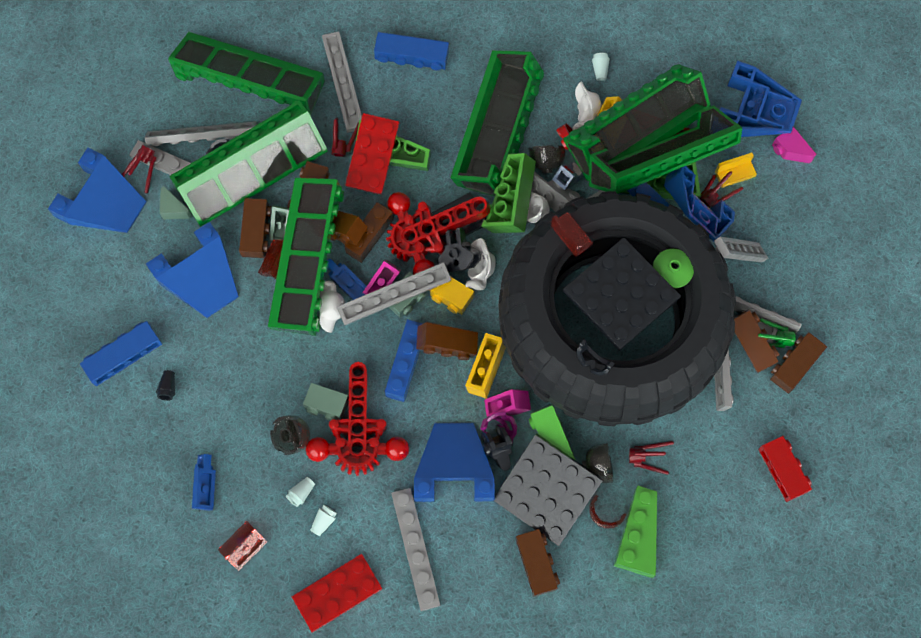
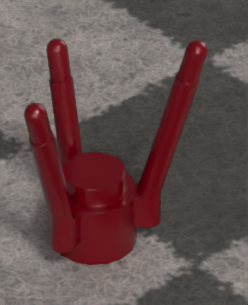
[331,118,359,157]
[122,145,157,194]
[700,171,743,208]
[629,441,674,475]

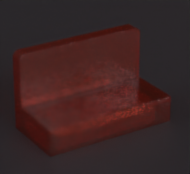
[551,212,593,256]
[258,240,298,279]
[218,521,268,571]

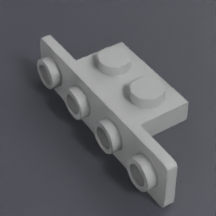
[531,172,580,212]
[734,296,802,343]

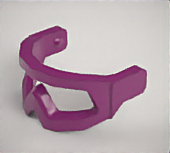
[480,412,517,443]

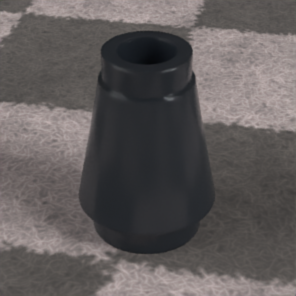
[156,370,175,401]

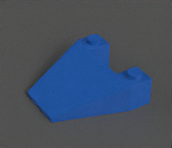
[713,61,802,137]
[48,148,146,233]
[664,166,735,242]
[146,222,239,318]
[414,423,495,502]

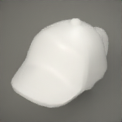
[572,81,602,130]
[527,192,550,223]
[465,238,496,290]
[313,281,345,333]

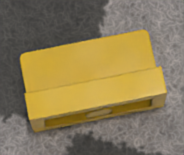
[715,153,757,188]

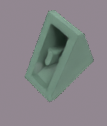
[160,186,192,220]
[269,205,289,243]

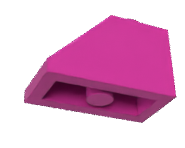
[772,127,817,163]
[363,260,401,295]
[484,389,531,417]

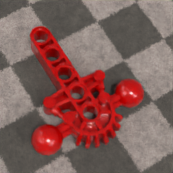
[386,192,491,275]
[305,362,410,476]

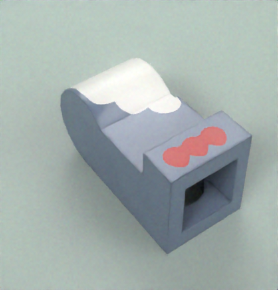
[552,162,583,190]

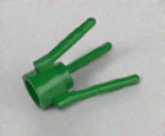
[758,318,796,348]

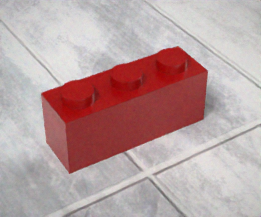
[758,436,812,503]

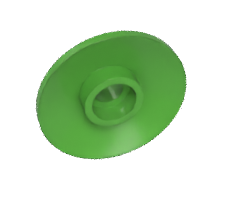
[653,249,694,288]

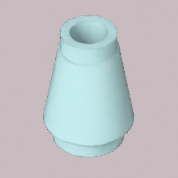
[592,53,610,81]
[286,477,315,507]
[310,505,337,536]

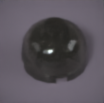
[529,145,566,173]
[270,415,310,455]
[582,443,614,484]

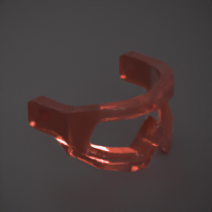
[589,495,627,529]

